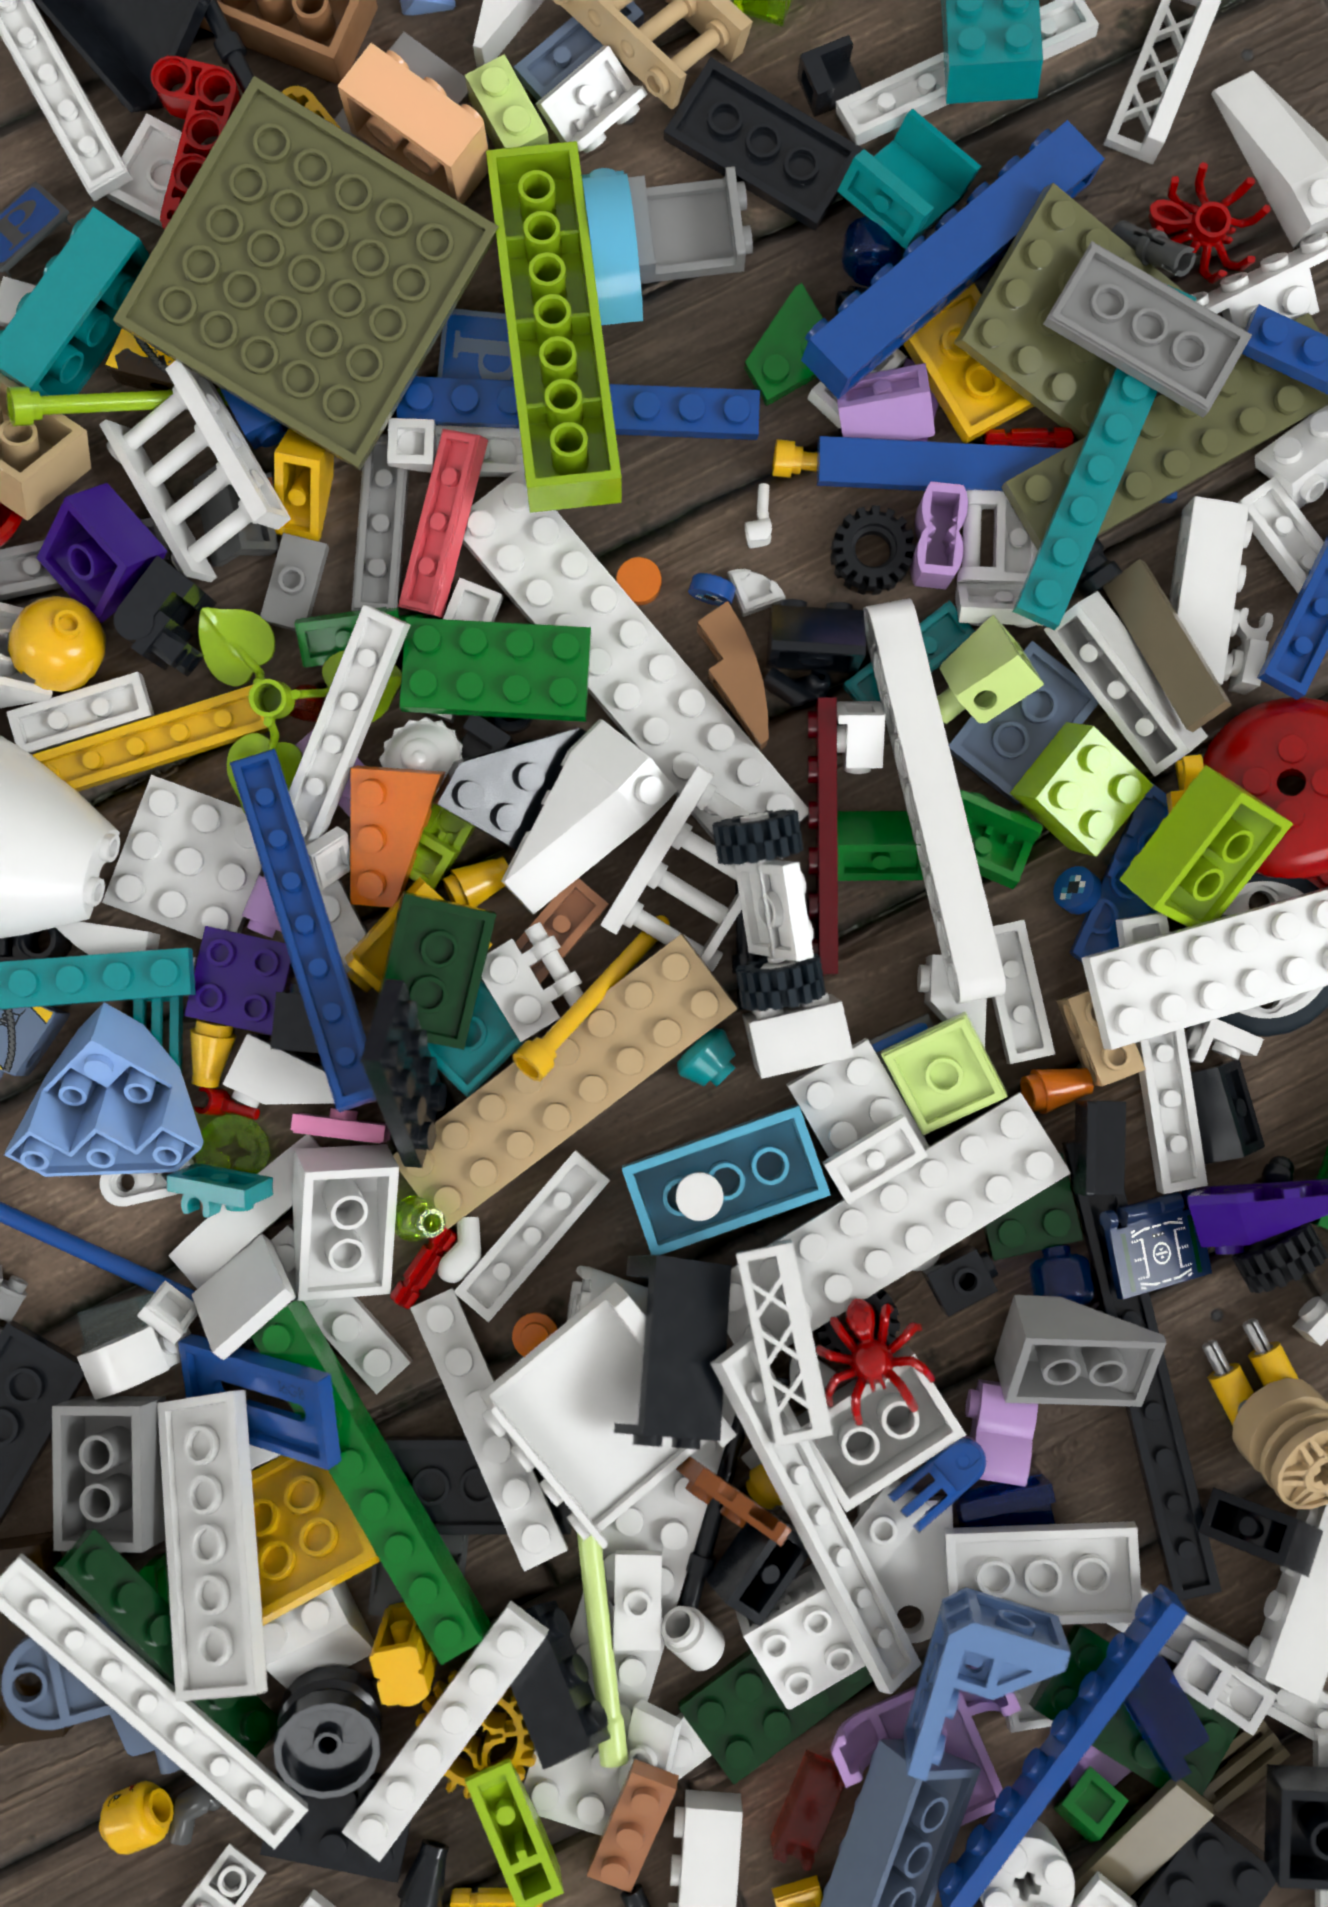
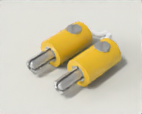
[1202,1318,1299,1426]

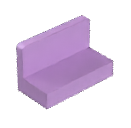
[837,363,935,441]

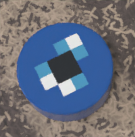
[688,573,736,606]
[1053,866,1102,915]

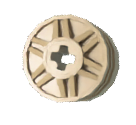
[1232,1378,1328,1510]

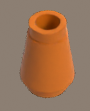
[1020,1067,1094,1114]

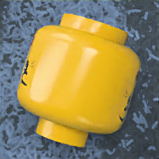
[99,1781,174,1855]

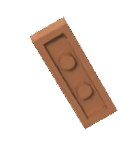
[515,878,610,984]
[587,1759,679,1893]

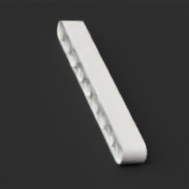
[863,598,1006,1004]

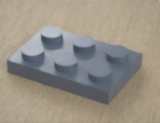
[949,641,1099,805]

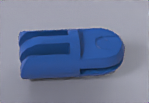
[887,1438,987,1533]

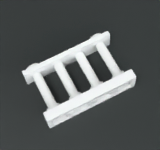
[99,360,291,583]
[601,763,783,972]

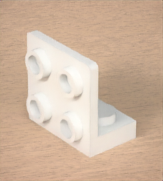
[735,1563,866,1709]

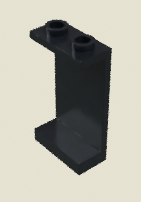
[614,1255,732,1449]

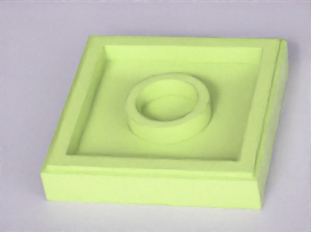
[881,1011,1008,1135]

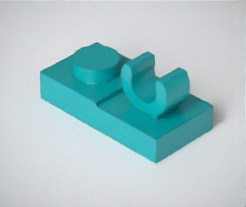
[167,1163,273,1218]

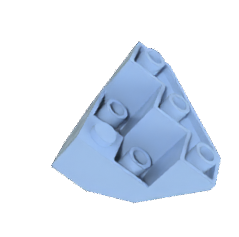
[4,1002,203,1177]

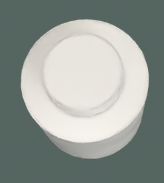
[661,1606,725,1671]

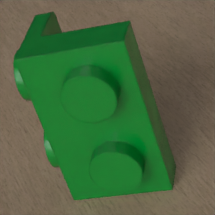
[960,790,1043,889]

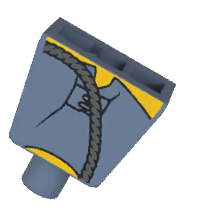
[0,1006,70,1080]

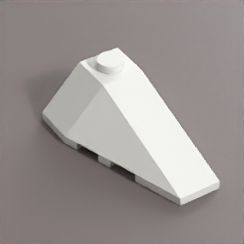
[1211,70,1328,249]
[501,719,678,914]

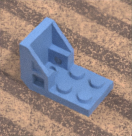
[903,1587,1071,1781]

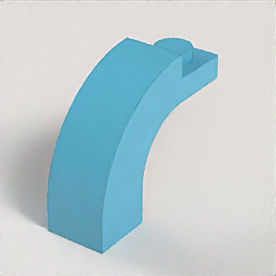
[581,168,643,325]

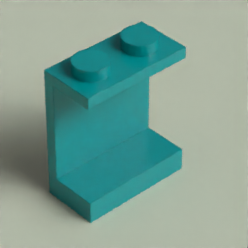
[837,108,981,249]

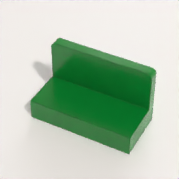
[837,811,924,881]

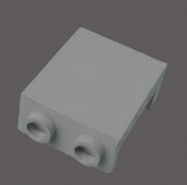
[628,166,753,284]

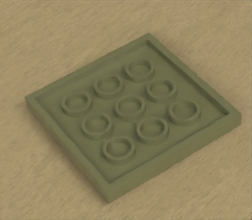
[954,183,1184,440]

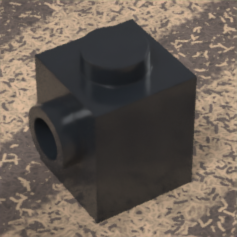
[921,1245,998,1317]

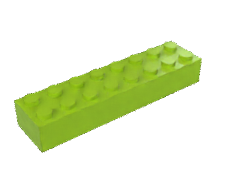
[486,141,622,513]

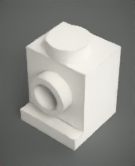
[837,701,885,774]

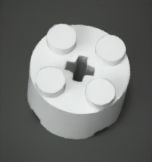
[980,1820,1075,1907]

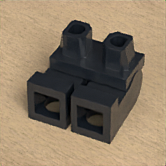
[114,555,217,677]

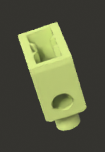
[937,615,1044,724]

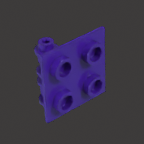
[184,926,291,1035]

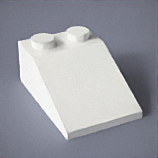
[292,1144,399,1301]

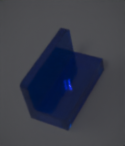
[955,1474,1056,1528]
[1123,1654,1209,1783]

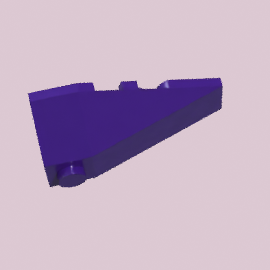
[1188,1179,1328,1255]

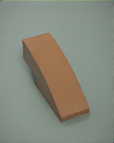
[697,601,769,751]

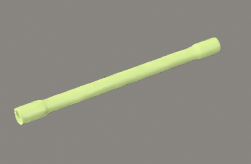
[576,1531,629,1768]

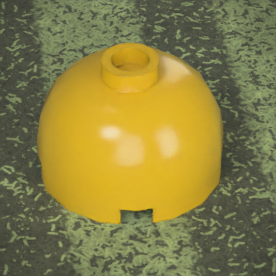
[8,596,106,692]

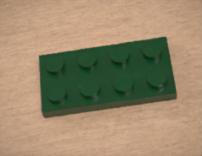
[1029,1624,1240,1796]
[678,1648,873,1785]

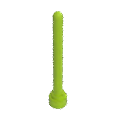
[6,386,228,426]

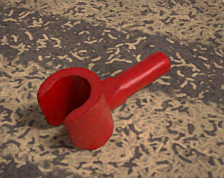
[194,1087,260,1120]

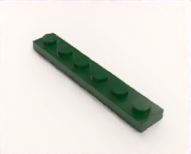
[54,1529,277,1758]

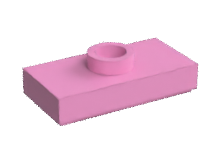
[291,1108,391,1144]

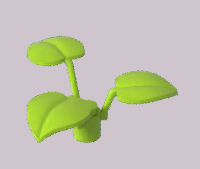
[198,607,402,813]

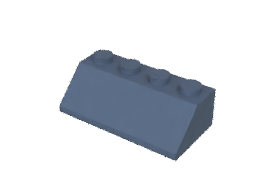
[820,1739,981,1907]

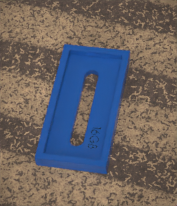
[178,1334,341,1470]

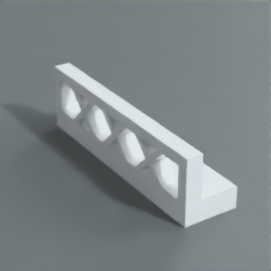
[1103,0,1221,165]
[736,1239,833,1447]

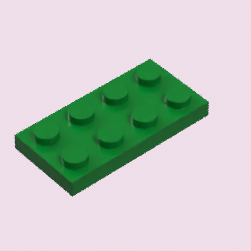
[399,617,592,722]

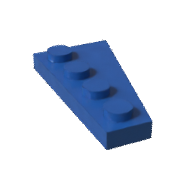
[1069,781,1168,964]

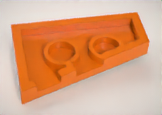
[350,766,446,908]

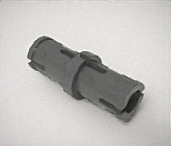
[1112,220,1196,277]

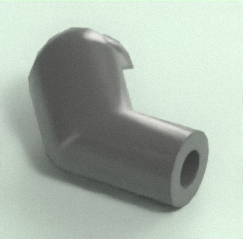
[168,1783,222,1845]

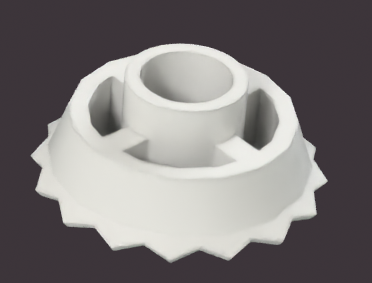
[379,717,463,792]

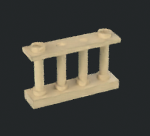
[553,0,753,110]

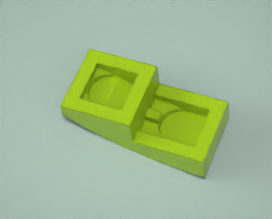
[409,804,476,890]

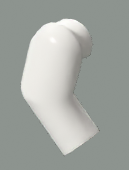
[437,1217,481,1283]

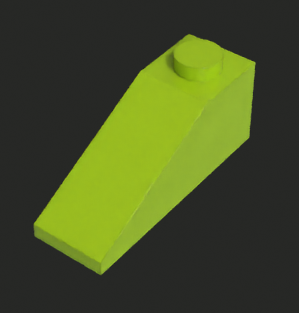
[465,1758,564,1907]

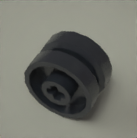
[273,1666,382,1799]

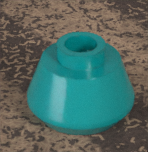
[677,1028,736,1087]

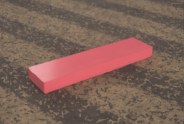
[398,429,488,618]

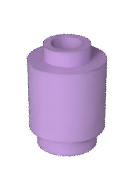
[242,876,282,938]

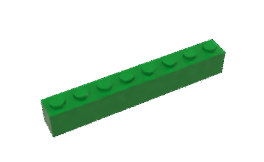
[251,1300,491,1665]

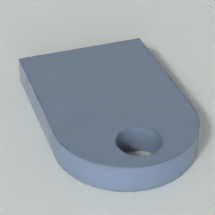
[1,1613,143,1730]

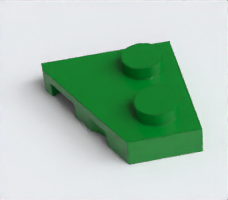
[744,283,823,406]

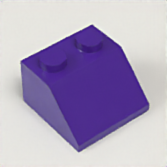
[36,483,167,623]

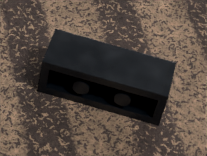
[511,1600,611,1770]

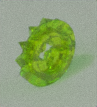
[196,1114,271,1174]

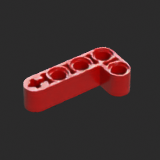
[151,56,242,230]

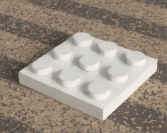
[102,775,264,939]

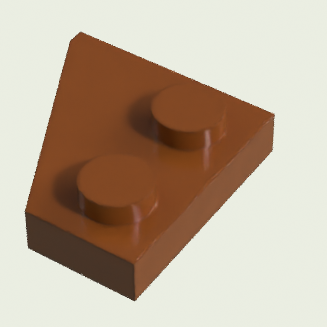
[676,1456,792,1546]

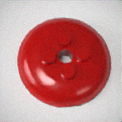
[1203,697,1328,879]

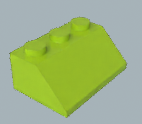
[1119,765,1293,927]

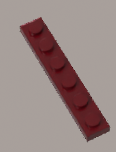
[807,697,838,976]

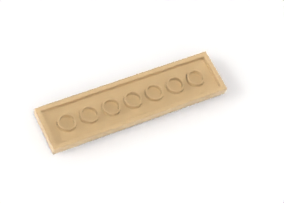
[393,934,739,1230]

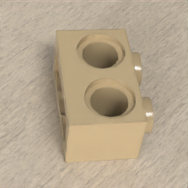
[1057,988,1146,1087]

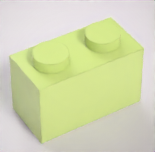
[465,54,549,149]

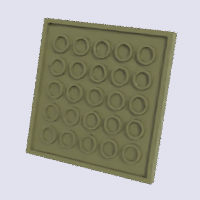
[113,76,499,471]

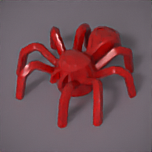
[1149,162,1271,284]
[815,1298,935,1426]

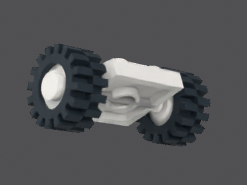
[712,809,826,1011]

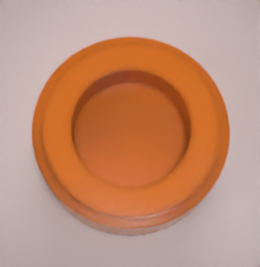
[616,557,662,606]

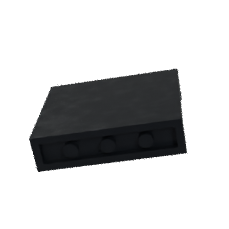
[33,0,211,113]

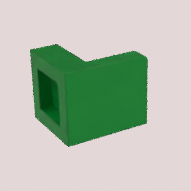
[1053,1766,1129,1843]

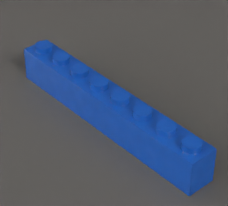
[801,120,1105,400]

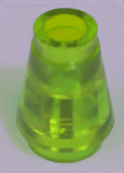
[395,1195,445,1242]

